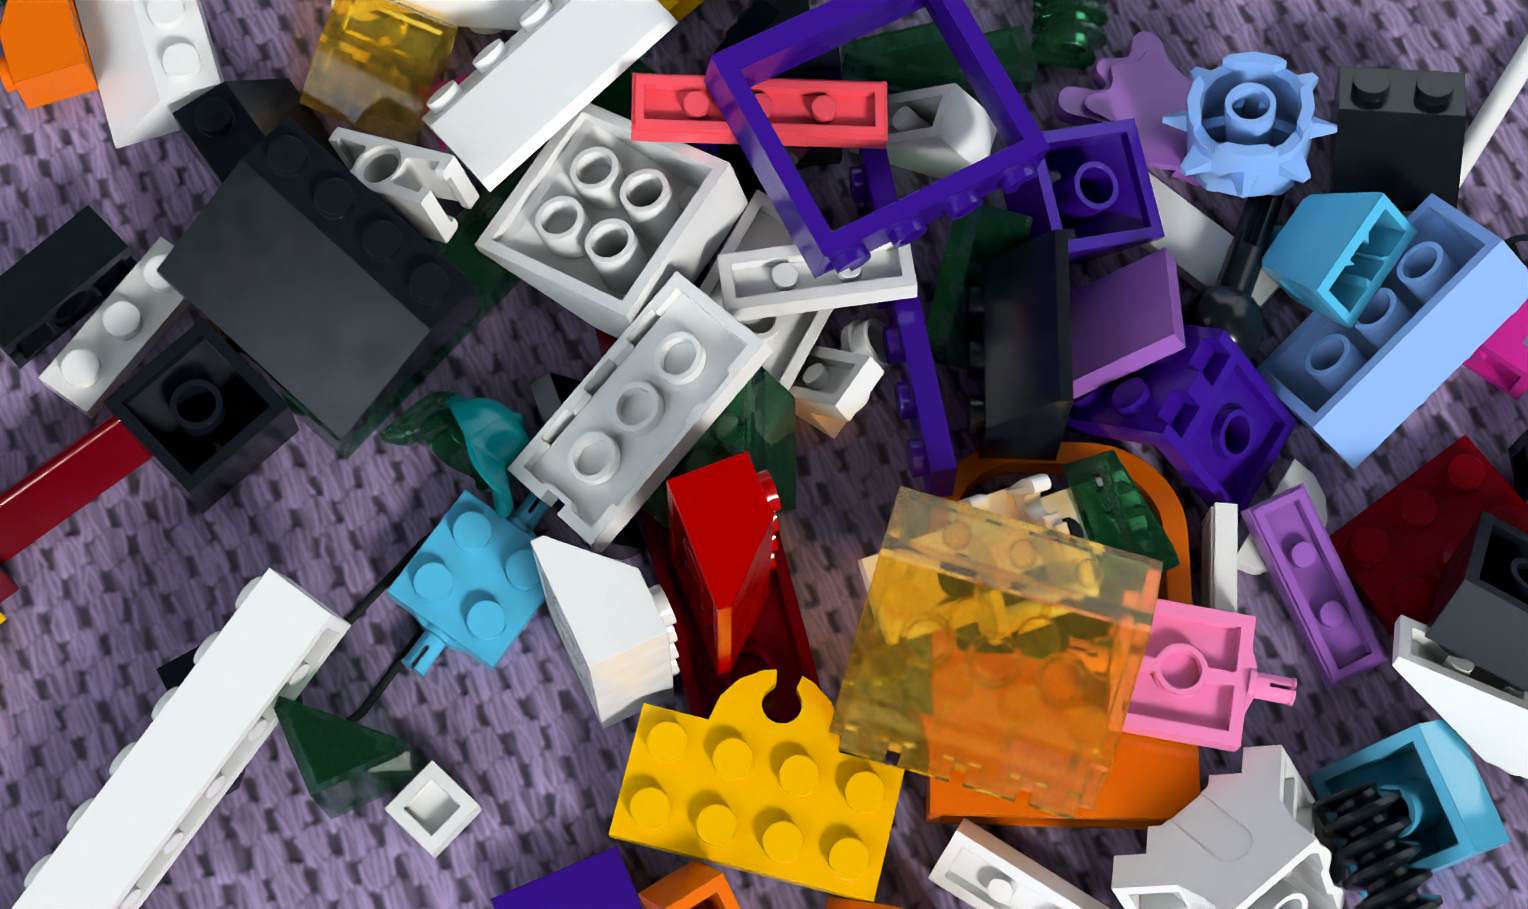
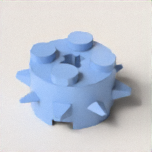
[1162,51,1337,198]

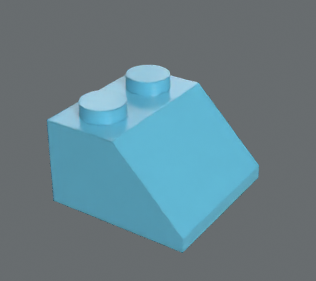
[1308,719,1511,899]

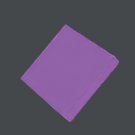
[1070,247,1186,399]

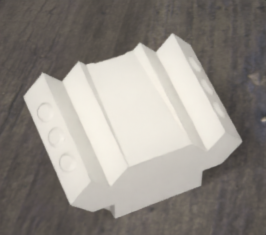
[1111,745,1346,909]

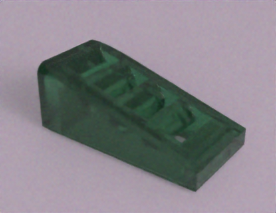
[1063,449,1180,587]

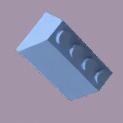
[1256,193,1528,470]

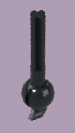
[1181,192,1286,360]

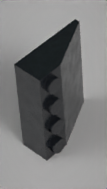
[157,116,478,443]

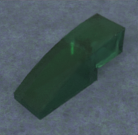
[840,22,1037,99]

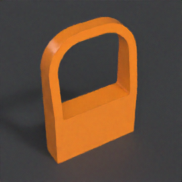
[925,442,1201,830]

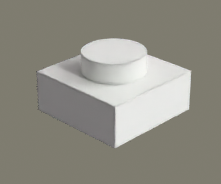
[384,760,482,859]

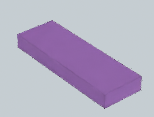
[1240,483,1388,688]

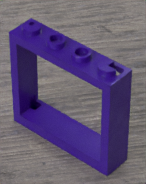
[704,0,1050,278]

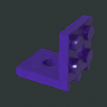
[1065,325,1297,523]

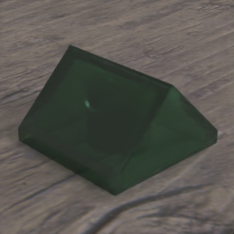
[274,696,423,820]

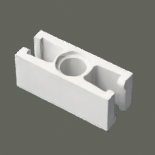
[328,127,480,243]

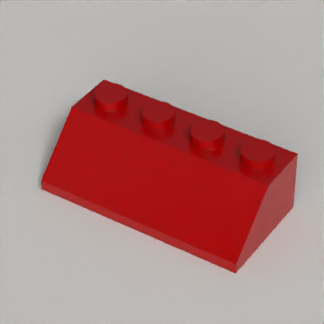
[666,451,781,680]

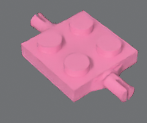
[1064,593,1297,752]

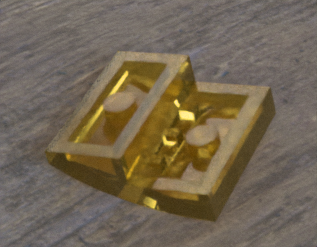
[299,0,459,145]

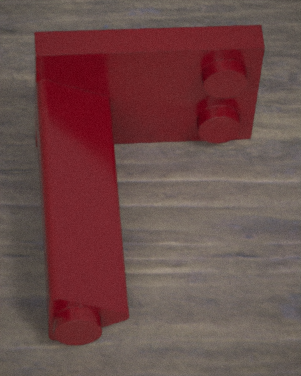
[0,414,150,603]

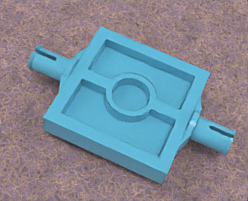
[387,489,555,677]

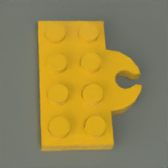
[609,669,905,903]

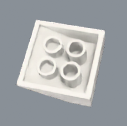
[475,103,748,339]

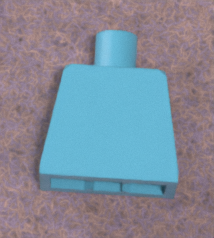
[1262,192,1418,328]

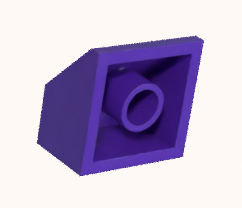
[1003,118,1165,265]

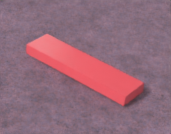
[631,73,888,149]

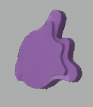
[1053,31,1201,186]

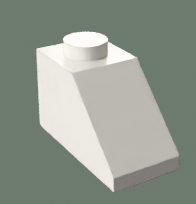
[849,83,997,179]

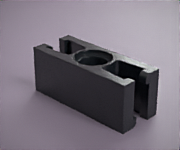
[0,205,137,369]

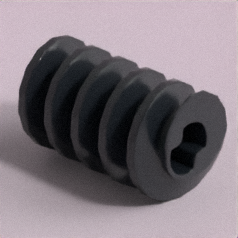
[1312,780,1444,909]

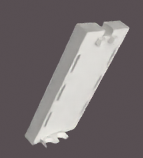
[507,271,774,553]

